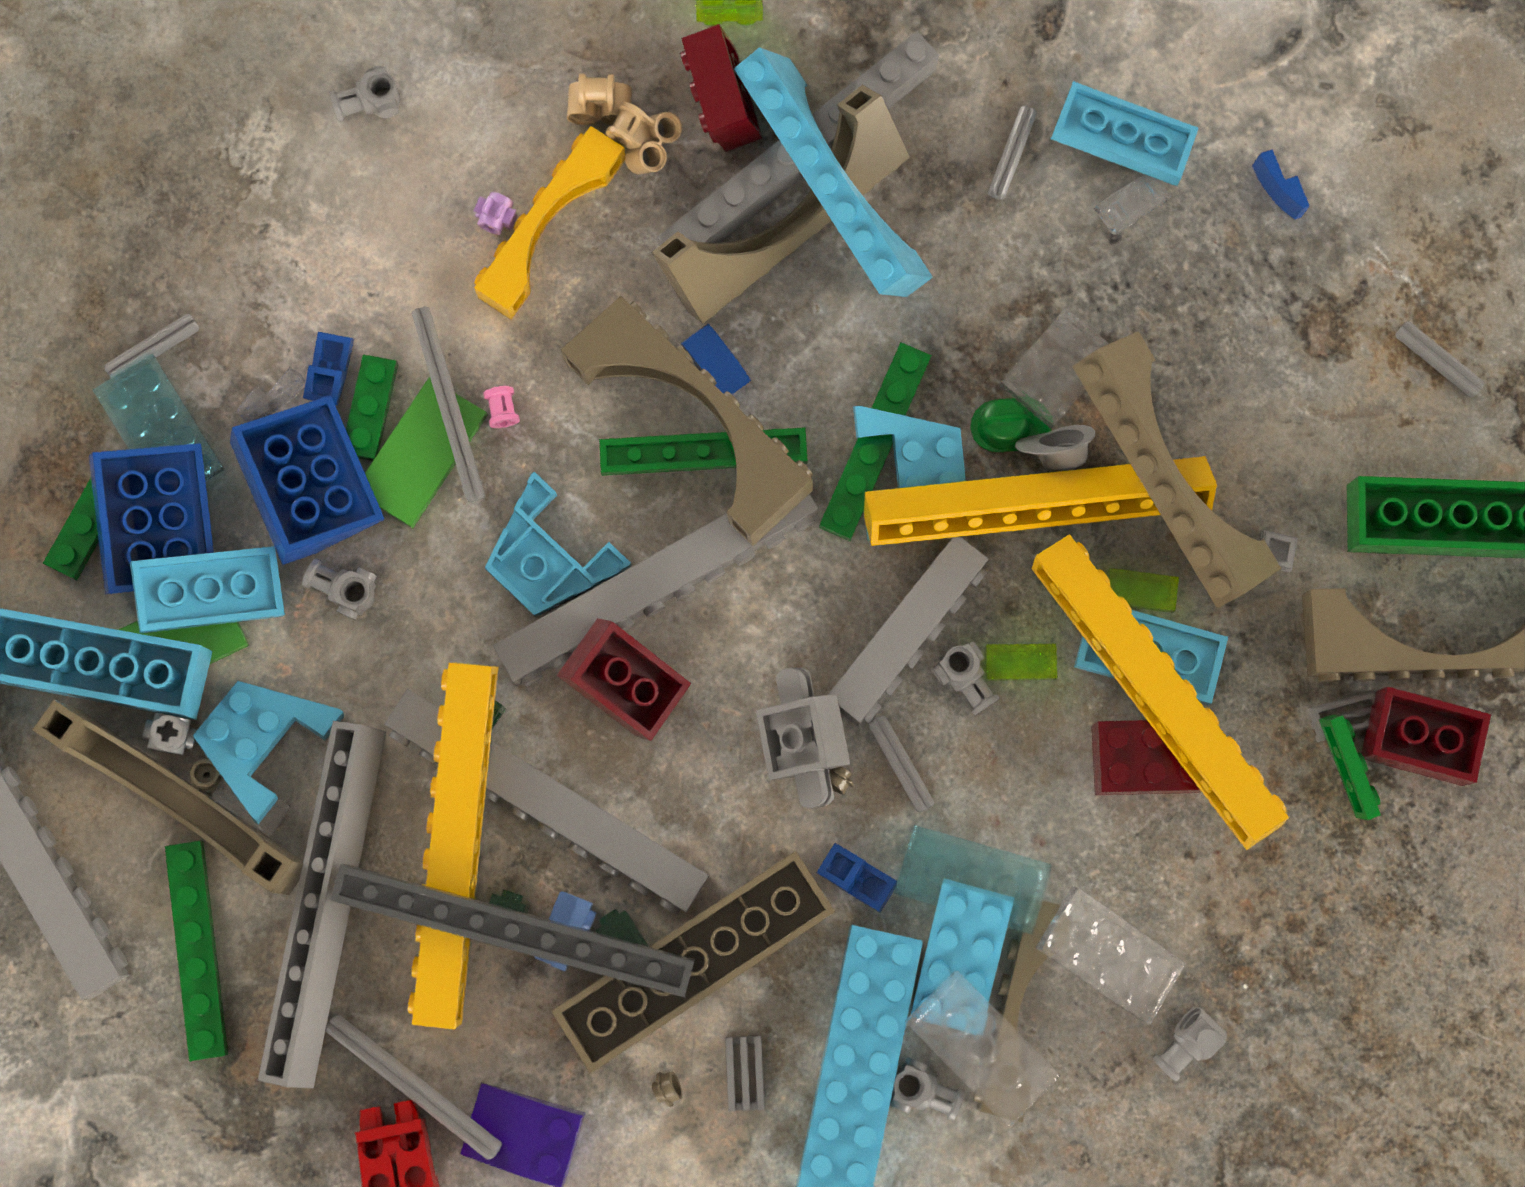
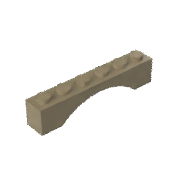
[973,897,1073,1123]

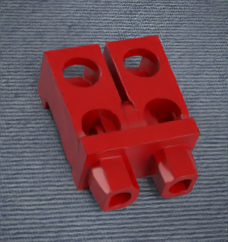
[355,1100,439,1187]

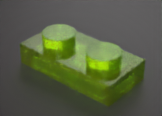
[696,0,763,26]
[1107,568,1179,613]
[985,643,1058,681]

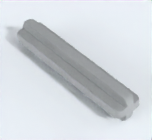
[988,106,1037,200]
[104,314,199,382]
[1395,321,1484,397]
[869,715,934,813]

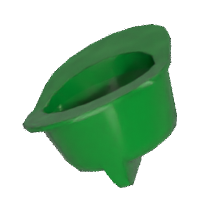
[970,397,1052,453]

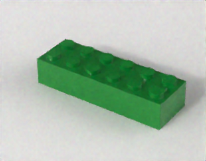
[1347,476,1525,559]

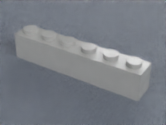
[828,537,989,726]

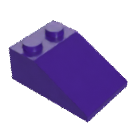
[460,1083,586,1187]

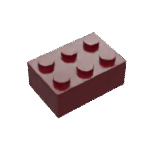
[680,24,763,152]
[557,618,691,741]
[1361,686,1492,786]
[1091,720,1202,795]

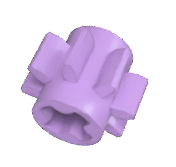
[473,192,517,235]

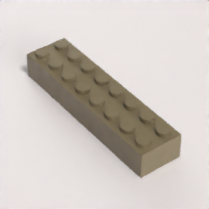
[552,851,835,1073]

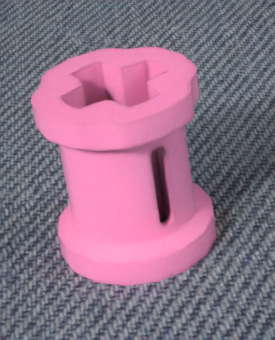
[483,386,520,428]

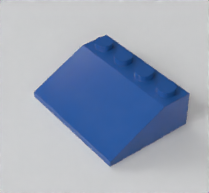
[230,395,384,565]
[89,443,214,594]

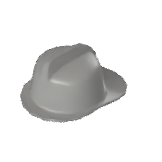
[1015,425,1095,472]

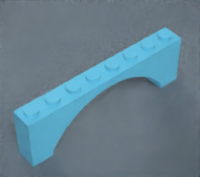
[734,47,933,297]

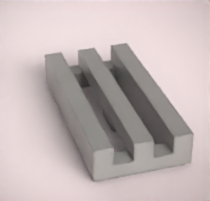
[1307,690,1376,743]
[725,1036,765,1112]

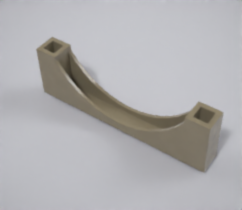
[652,85,910,323]
[560,296,813,546]
[1072,331,1281,608]
[1302,588,1525,683]
[32,700,303,895]

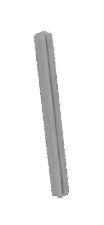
[412,307,485,502]
[325,1015,502,1160]

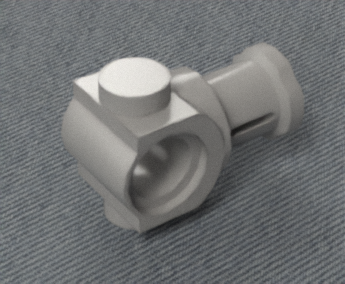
[329,66,400,121]
[302,558,377,620]
[932,641,1000,716]
[142,713,197,756]
[1153,1006,1227,1081]
[890,1057,965,1121]

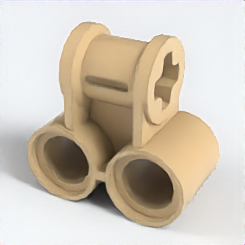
[567,74,632,126]
[605,102,682,174]

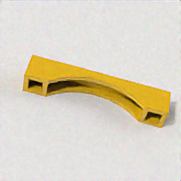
[474,126,625,320]

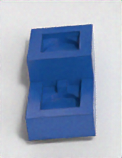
[1252,149,1310,220]
[680,324,751,394]
[303,332,354,405]
[816,843,898,913]

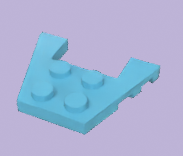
[853,406,966,541]
[485,472,632,617]
[193,681,344,824]

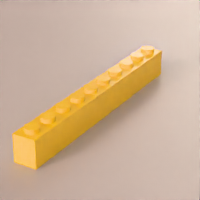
[864,456,1217,546]
[1031,534,1289,850]
[408,662,498,1030]

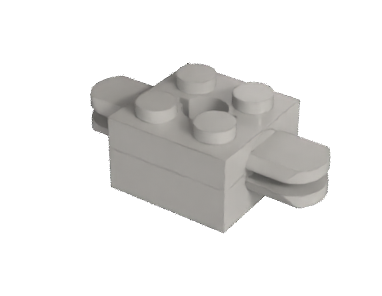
[756,667,850,808]

